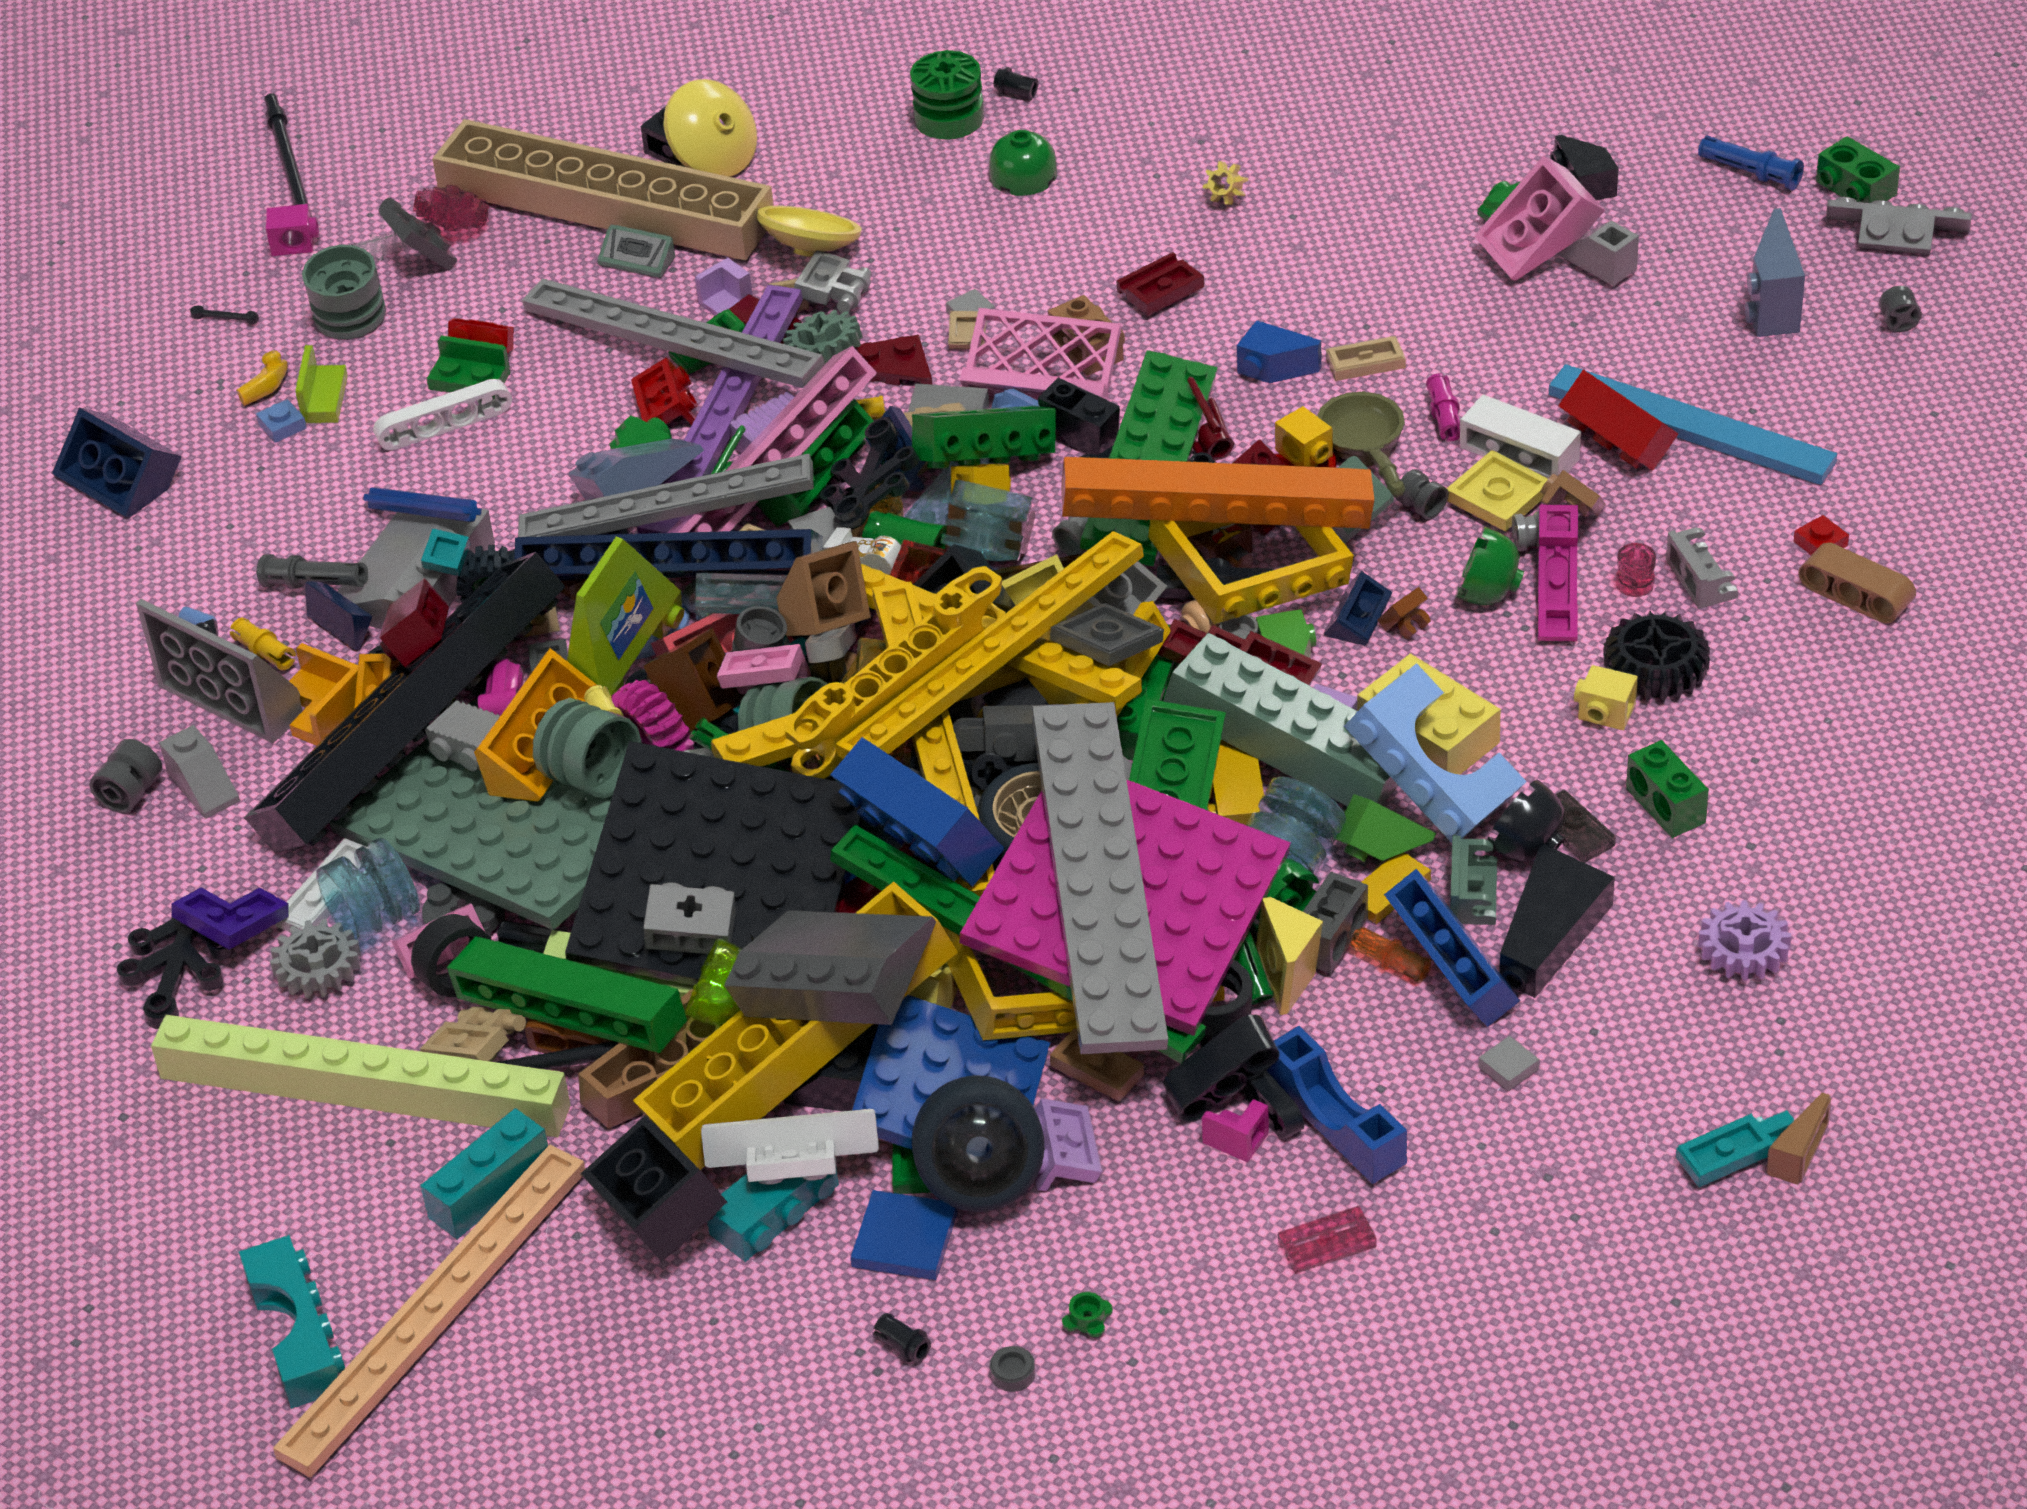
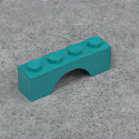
[238,1235,345,1409]

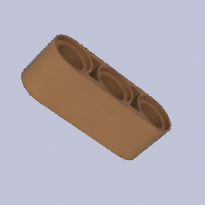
[1798,543,1916,624]

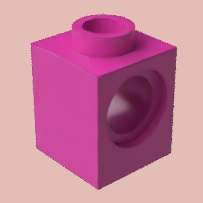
[266,204,319,256]

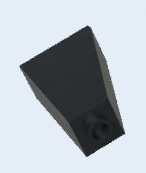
[1499,844,1615,998]

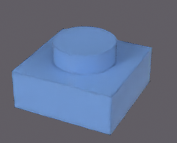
[256,399,307,443]

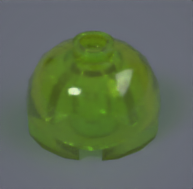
[685,938,742,1025]

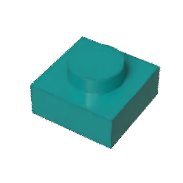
[421,528,470,576]

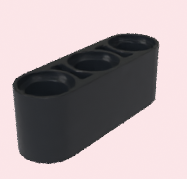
[1163,1014,1280,1122]

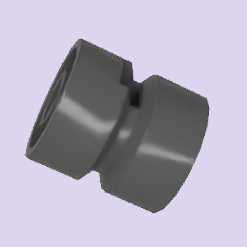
[730,606,787,652]
[89,739,163,813]

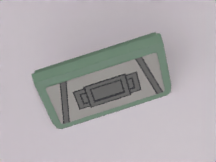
[597,224,675,278]

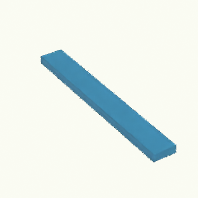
[1549,364,1838,485]

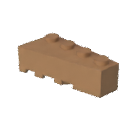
[578,981,740,1129]

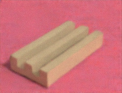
[1326,336,1406,381]

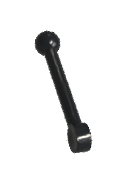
[190,305,259,325]

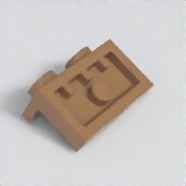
[1540,470,1606,516]

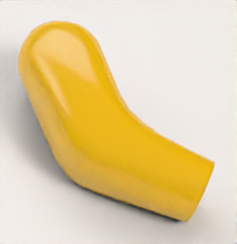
[236,350,288,406]

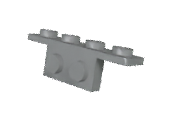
[1826,197,1972,255]

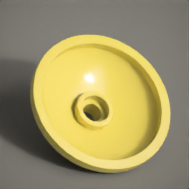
[664,79,757,177]
[757,206,862,257]

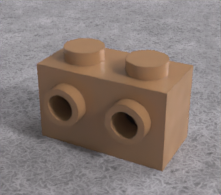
[1047,295,1125,376]

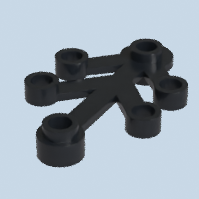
[820,417,920,529]
[117,917,234,1029]

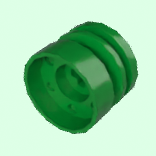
[910,50,985,140]

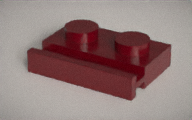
[1116,252,1205,316]

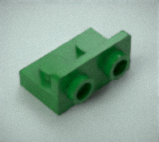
[426,335,511,400]

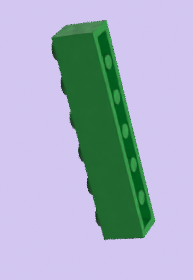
[447,936,688,1053]

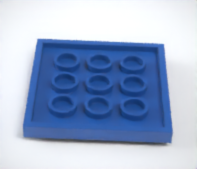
[851,995,1050,1178]

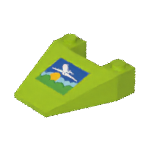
[567,536,685,696]

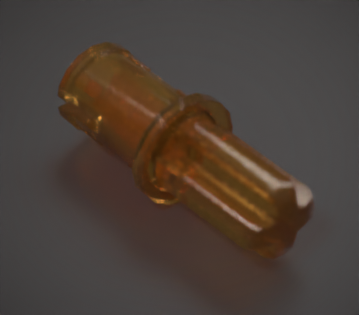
[1350,927,1432,983]

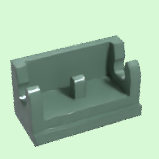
[1450,835,1497,925]

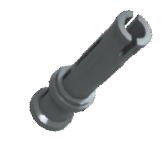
[256,554,368,589]

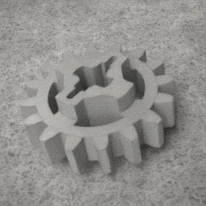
[270,919,362,998]

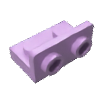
[1023,1098,1102,1191]

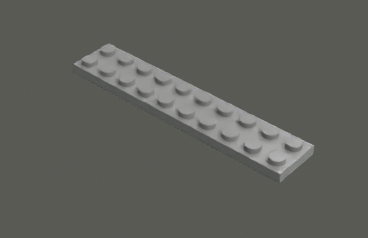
[1031,702,1168,1054]

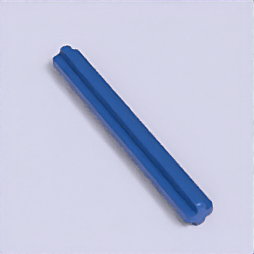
[363,487,482,522]

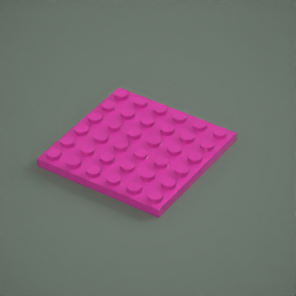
[959,779,1291,1036]

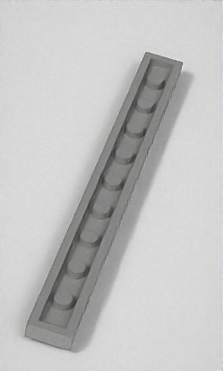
[522,278,825,388]

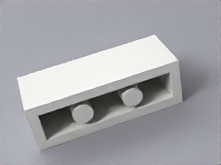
[1460,394,1581,478]

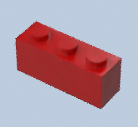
[1558,369,1679,471]

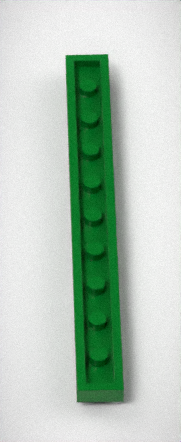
[830,825,1206,1064]

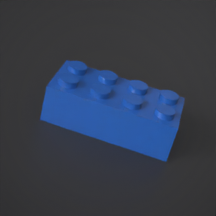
[830,737,1004,887]

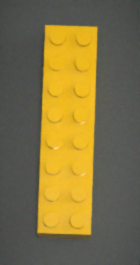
[633,881,958,1170]

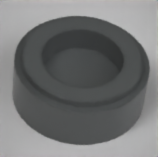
[990,1346,1035,1392]

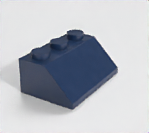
[52,407,182,518]

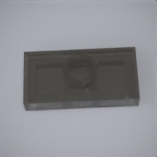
[1555,789,1616,863]

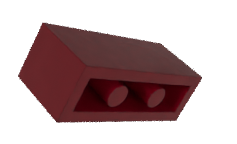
[379,578,449,667]

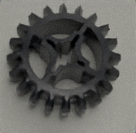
[1603,610,1710,703]

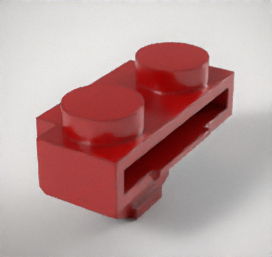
[448,318,514,353]

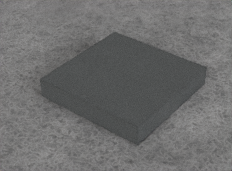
[1050,603,1164,666]

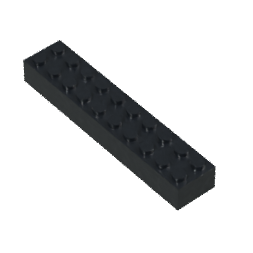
[244,552,565,853]

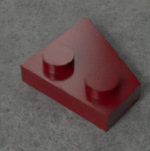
[854,334,932,386]

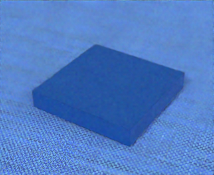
[850,1190,958,1280]

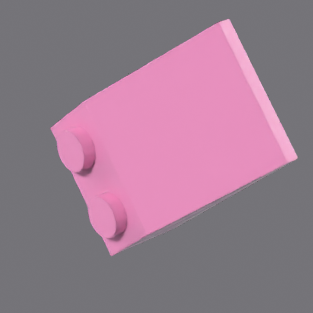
[1474,155,1605,281]

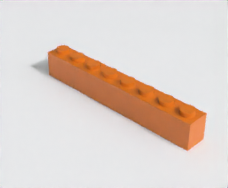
[1061,457,1374,529]

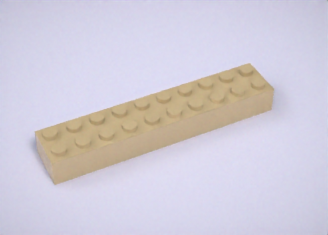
[432,119,774,260]

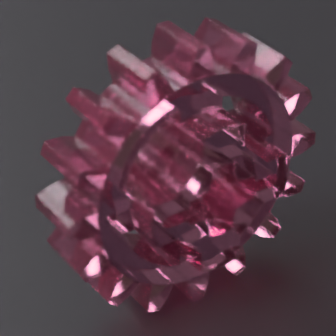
[413,184,490,231]

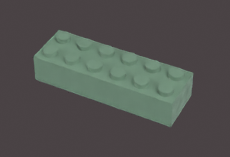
[1164,633,1398,807]

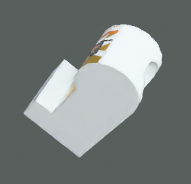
[823,527,903,576]

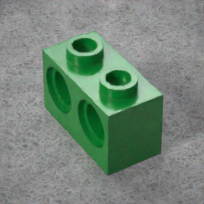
[1816,136,1900,203]
[1626,740,1709,838]

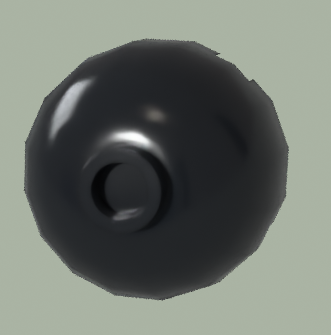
[1487,779,1565,863]

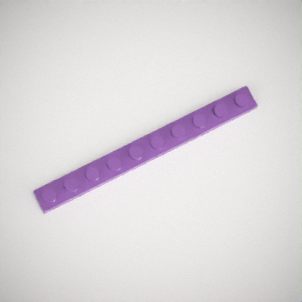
[637,284,803,534]

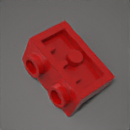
[631,357,698,426]

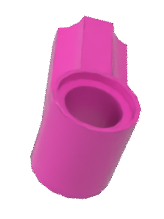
[478,659,524,715]

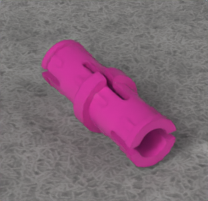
[1426,373,1460,442]

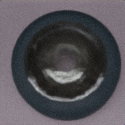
[912,1075,1045,1212]

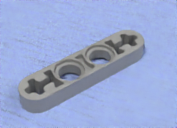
[805,623,857,663]

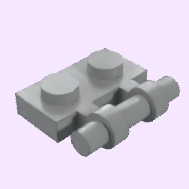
[794,250,872,313]

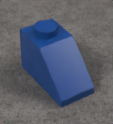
[1236,320,1322,383]

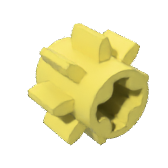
[1202,161,1248,205]

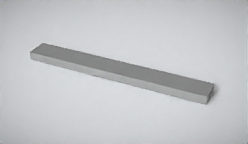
[518,454,814,537]

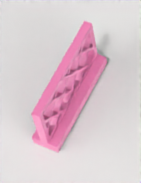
[960,308,1121,401]

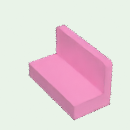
[717,644,812,694]

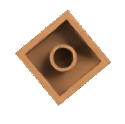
[776,541,871,636]

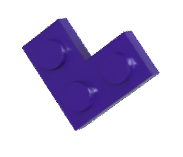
[171,887,289,950]

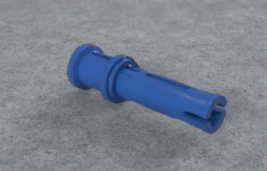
[1698,135,1804,190]

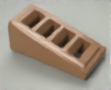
[1767,1092,1832,1185]

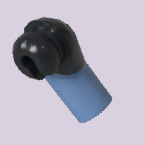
[178,606,219,636]

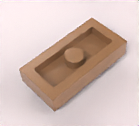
[1050,1028,1144,1102]

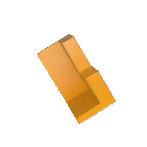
[289,643,358,746]

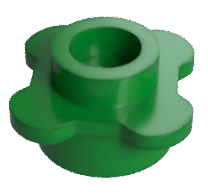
[1062,1292,1113,1337]

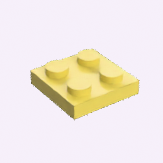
[1447,450,1548,532]

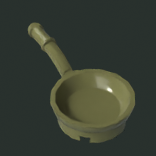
[1317,391,1405,498]

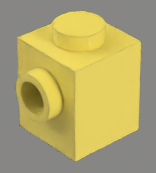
[1574,665,1638,730]

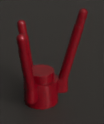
[1187,377,1235,460]

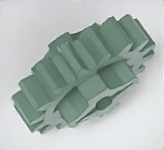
[783,310,863,364]

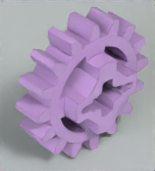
[1698,900,1791,981]

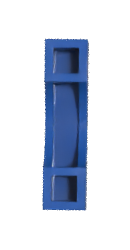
[1267,1026,1407,1184]

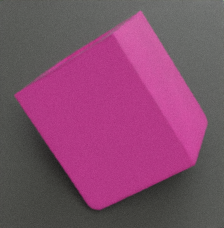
[1202,1099,1269,1163]

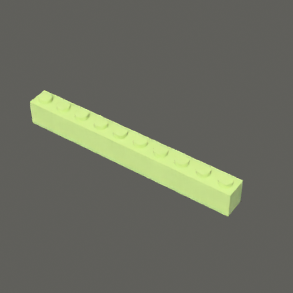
[151,1015,571,1137]

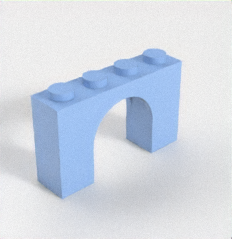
[1344,663,1527,843]

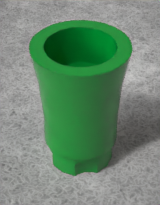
[862,510,947,573]

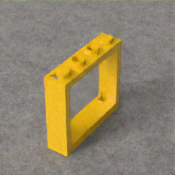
[1148,520,1354,624]
[942,926,1077,1040]

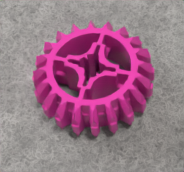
[611,680,694,751]

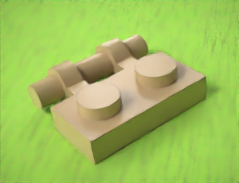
[420,1006,526,1062]

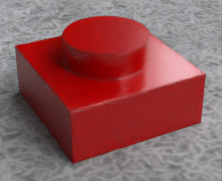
[1793,515,1849,555]

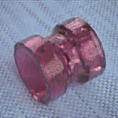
[1616,543,1656,597]

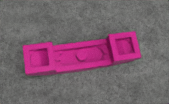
[1538,505,1578,641]

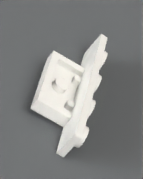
[701,1109,879,1184]

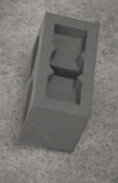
[1303,872,1368,974]

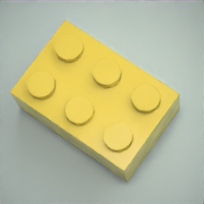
[1357,653,1501,775]

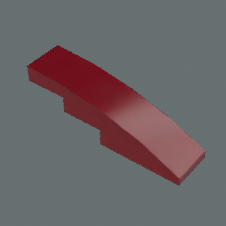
[1157,619,1322,686]

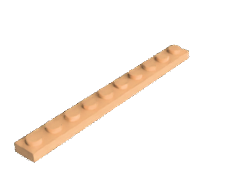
[273,1144,585,1478]

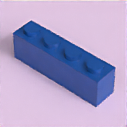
[1384,869,1521,1027]

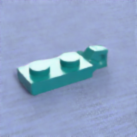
[1676,1110,1795,1187]

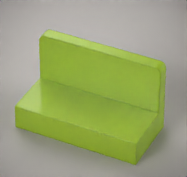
[295,345,348,423]

